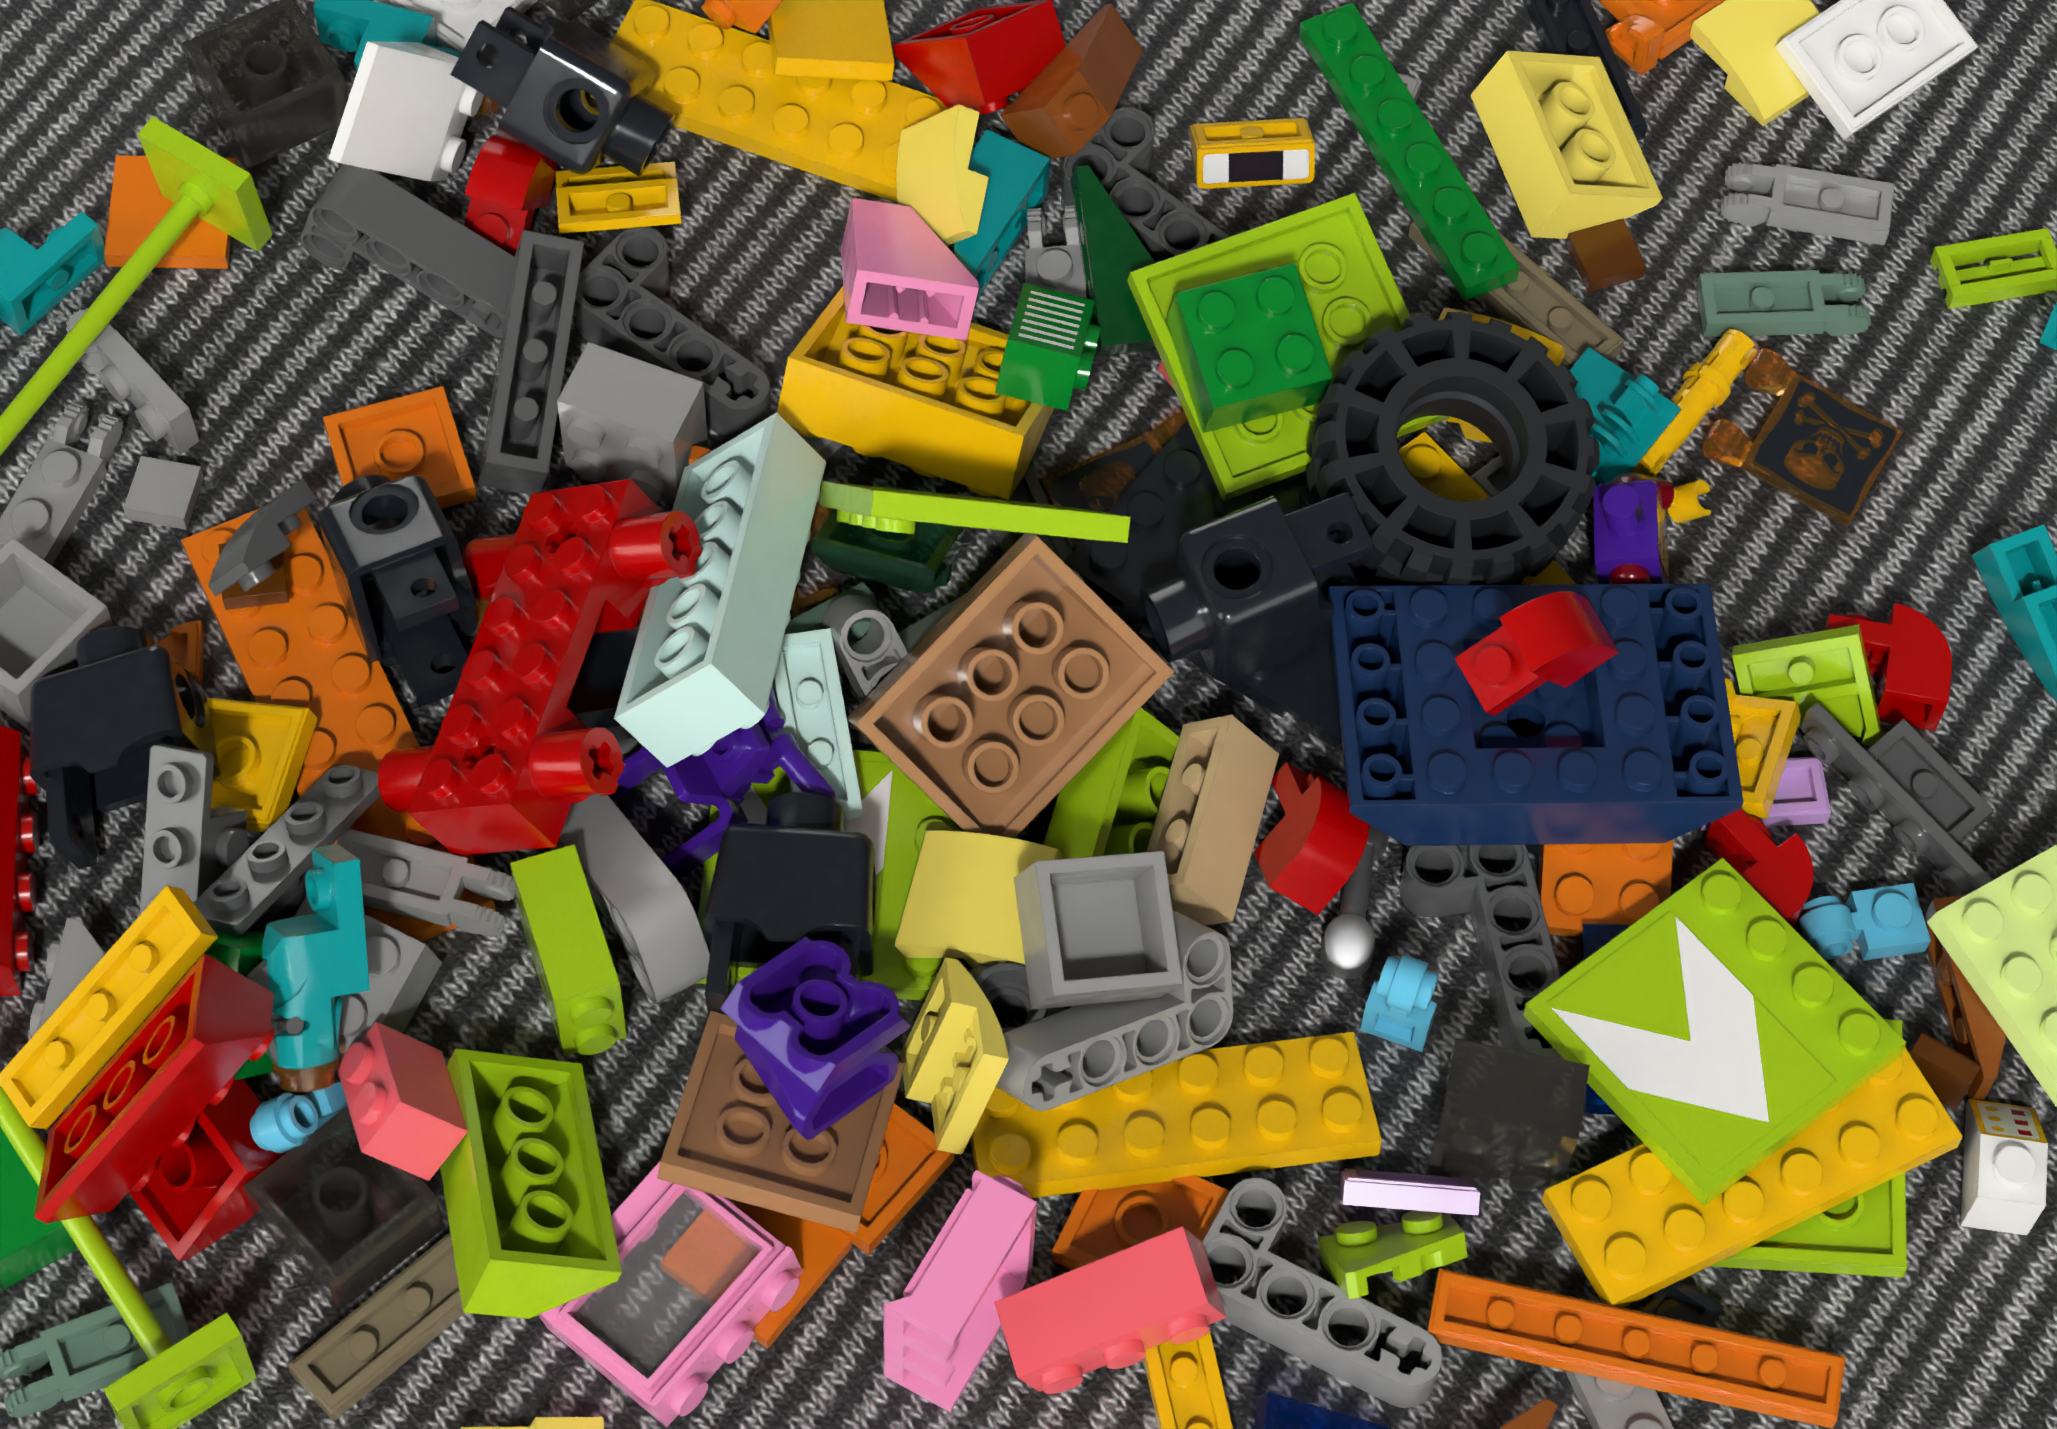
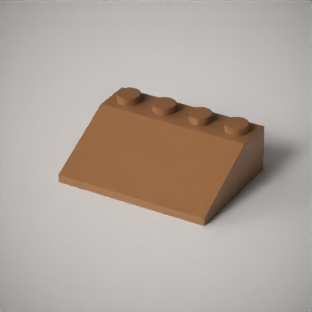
[847,533,1174,838]

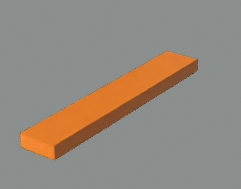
[1427,1268,1846,1429]

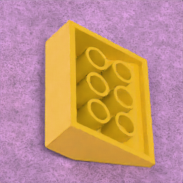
[777,286,1054,500]

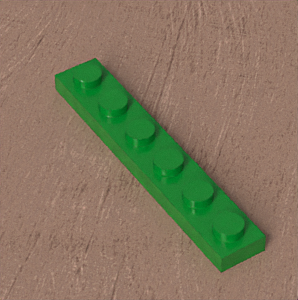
[1299,2,1520,302]

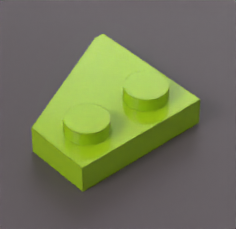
[1732,625,1883,747]
[1318,1210,1468,1299]

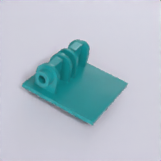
[1570,347,1681,498]

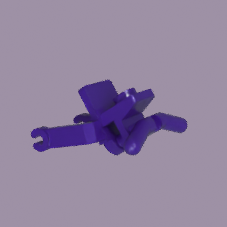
[608,683,836,883]

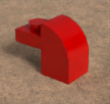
[464,133,558,256]
[1455,591,1619,716]
[1823,603,1952,731]
[1254,761,1370,915]
[1704,809,1814,929]

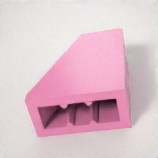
[841,198,979,340]

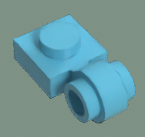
[1799,883,1931,961]
[1360,954,1439,1052]
[250,1082,352,1153]

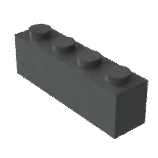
[478,230,584,495]

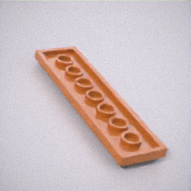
[181,508,496,942]

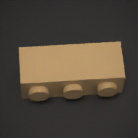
[1146,715,1279,926]

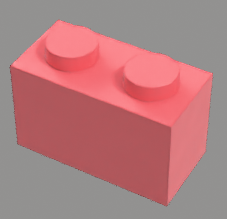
[338,1022,468,1181]

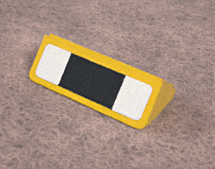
[1190,118,1315,189]

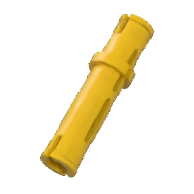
[1631,329,1758,478]

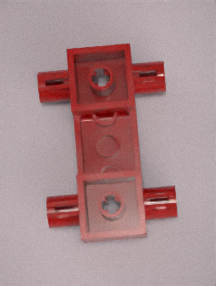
[377,479,703,856]

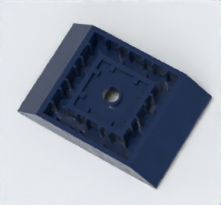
[1328,584,1744,846]

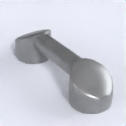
[1320,825,1389,979]

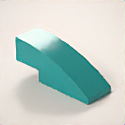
[1972,524,2057,703]

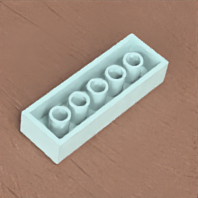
[614,413,826,768]

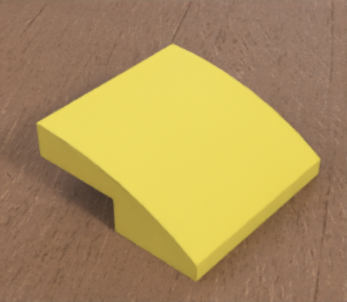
[1689,0,1820,126]
[896,104,989,246]
[894,830,1063,968]
[900,957,1009,1155]

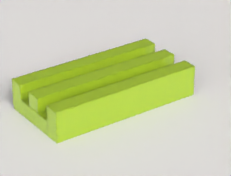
[1930,228,2057,309]

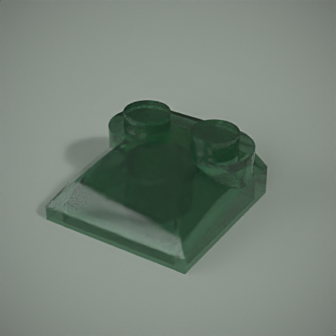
[811,509,965,593]

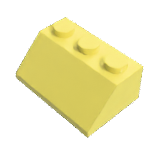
[1470,50,1663,239]

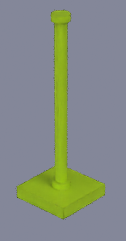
[0,116,273,466]
[0,1085,257,1429]

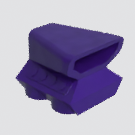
[720,937,911,1140]

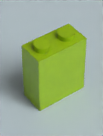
[510,844,627,1057]

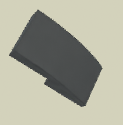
[208,478,317,596]

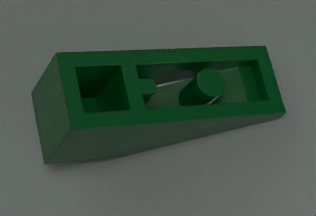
[1071,165,1157,358]

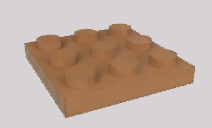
[657,1011,905,1234]

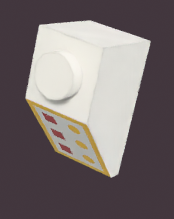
[1960,1099,2048,1235]

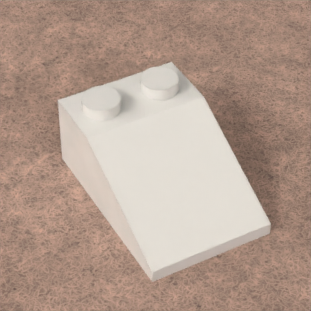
[329,41,484,182]

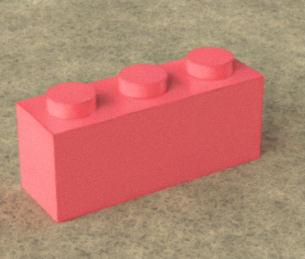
[994,1226,1227,1394]

